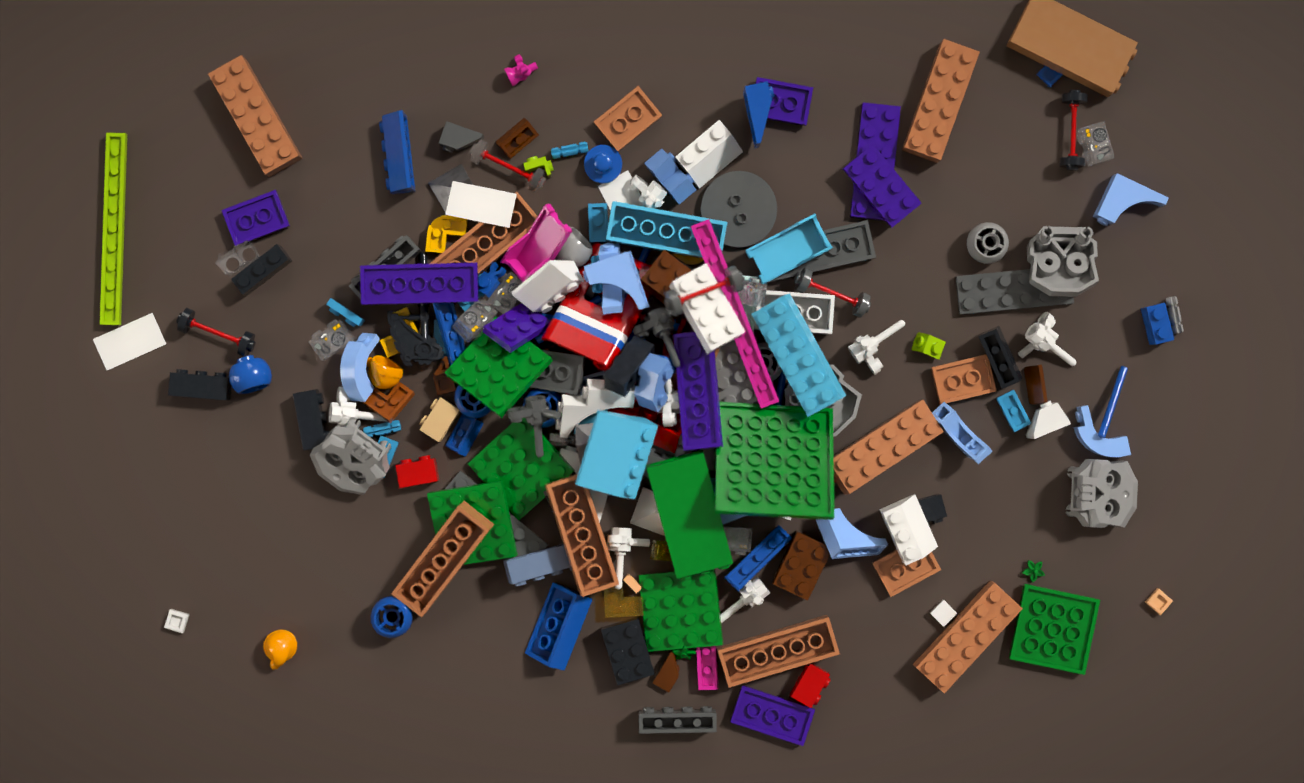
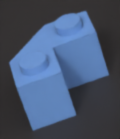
[644,149,696,204]
[634,353,674,412]

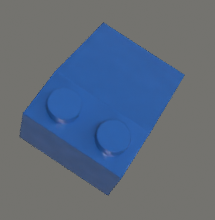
[743,81,774,149]

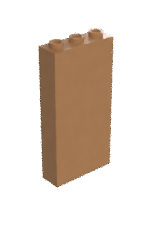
[1006,0,1138,97]

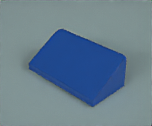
[445,414,483,456]

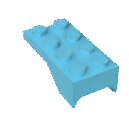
[745,214,833,285]

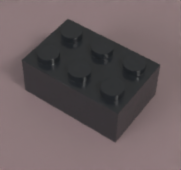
[601,617,655,686]

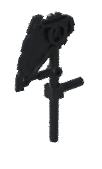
[387,252,444,366]

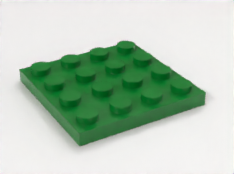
[445,316,553,418]
[468,417,575,520]
[427,480,518,565]
[639,569,723,652]
[1009,583,1100,675]

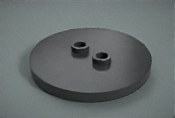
[701,171,777,248]

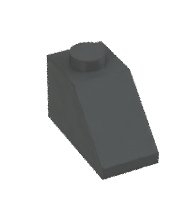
[439,121,484,153]

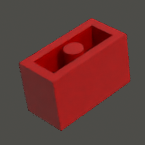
[395,455,439,488]
[790,663,831,708]

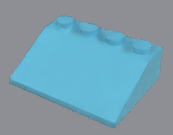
[575,410,658,499]

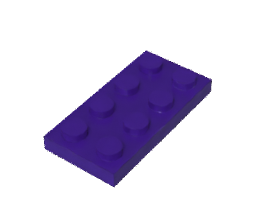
[843,144,922,228]
[730,685,815,746]

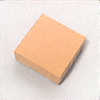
[623,574,641,594]
[1145,588,1173,615]

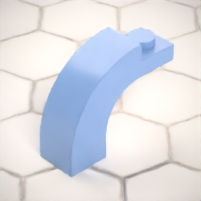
[340,333,380,402]
[932,402,993,464]
[1073,405,1131,457]

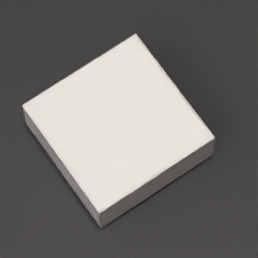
[929,600,957,627]
[164,609,190,633]

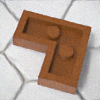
[361,382,415,424]

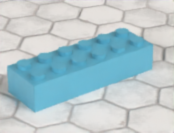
[605,201,727,259]
[751,294,846,417]

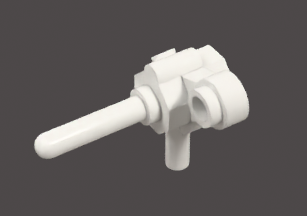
[630,175,668,209]
[1018,312,1077,366]
[848,320,905,375]
[658,378,680,427]
[328,387,388,427]
[607,527,650,590]
[720,577,770,623]

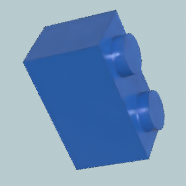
[1140,303,1174,345]

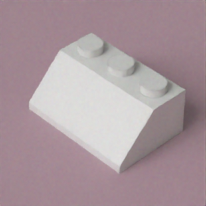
[675,120,743,189]
[511,260,584,313]
[879,494,938,565]

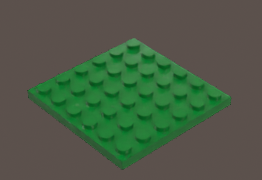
[715,402,834,520]

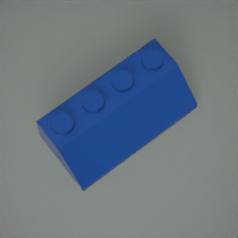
[379,110,416,194]
[525,582,593,671]

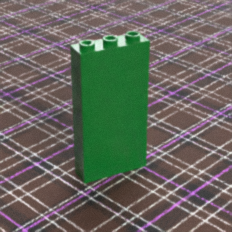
[646,450,733,580]

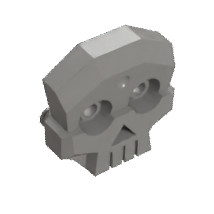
[1027,226,1099,297]
[785,365,862,437]
[310,417,391,495]
[1066,459,1138,528]

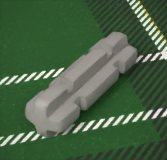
[1166,296,1184,334]

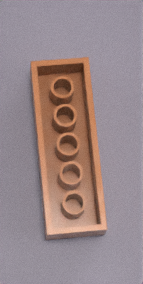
[902,39,980,163]
[208,55,303,177]
[430,192,538,276]
[834,399,944,495]
[544,473,619,597]
[391,501,495,618]
[913,580,1023,694]
[717,615,840,688]

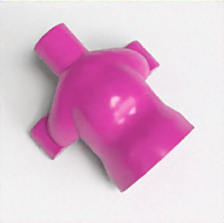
[504,54,538,87]

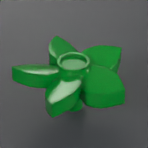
[1022,560,1045,582]
[672,646,696,660]

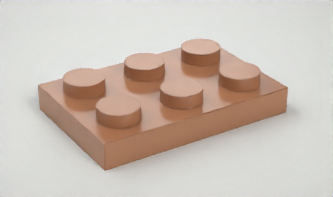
[594,86,662,152]
[931,354,997,405]
[872,549,941,597]

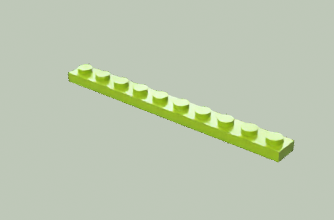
[100,133,127,325]

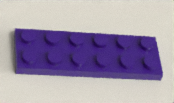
[850,102,901,221]
[360,263,479,305]
[673,332,723,451]

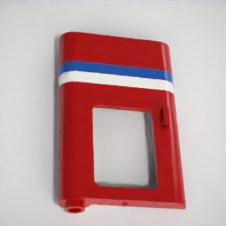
[541,242,652,371]

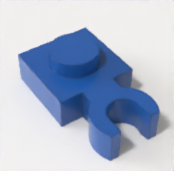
[478,262,506,298]

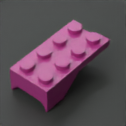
[500,204,572,283]

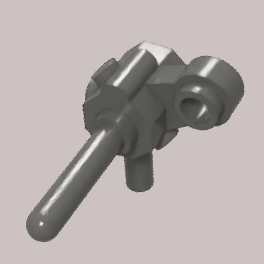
[632,307,680,368]
[508,395,561,458]

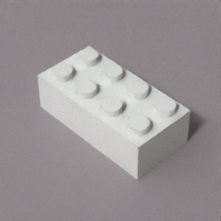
[669,263,745,354]
[754,290,835,335]

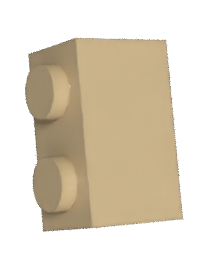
[419,397,460,442]

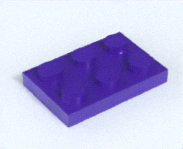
[756,77,813,126]
[222,190,290,247]
[483,303,551,353]

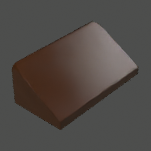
[496,118,539,159]
[1024,365,1048,404]

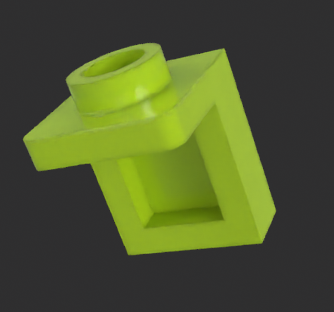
[523,156,554,178]
[912,332,946,360]

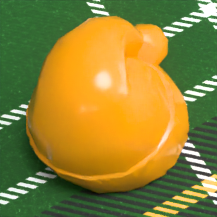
[366,355,403,389]
[263,629,297,670]

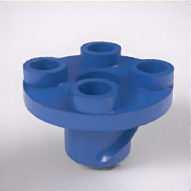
[584,145,622,184]

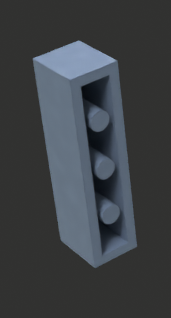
[503,544,572,587]

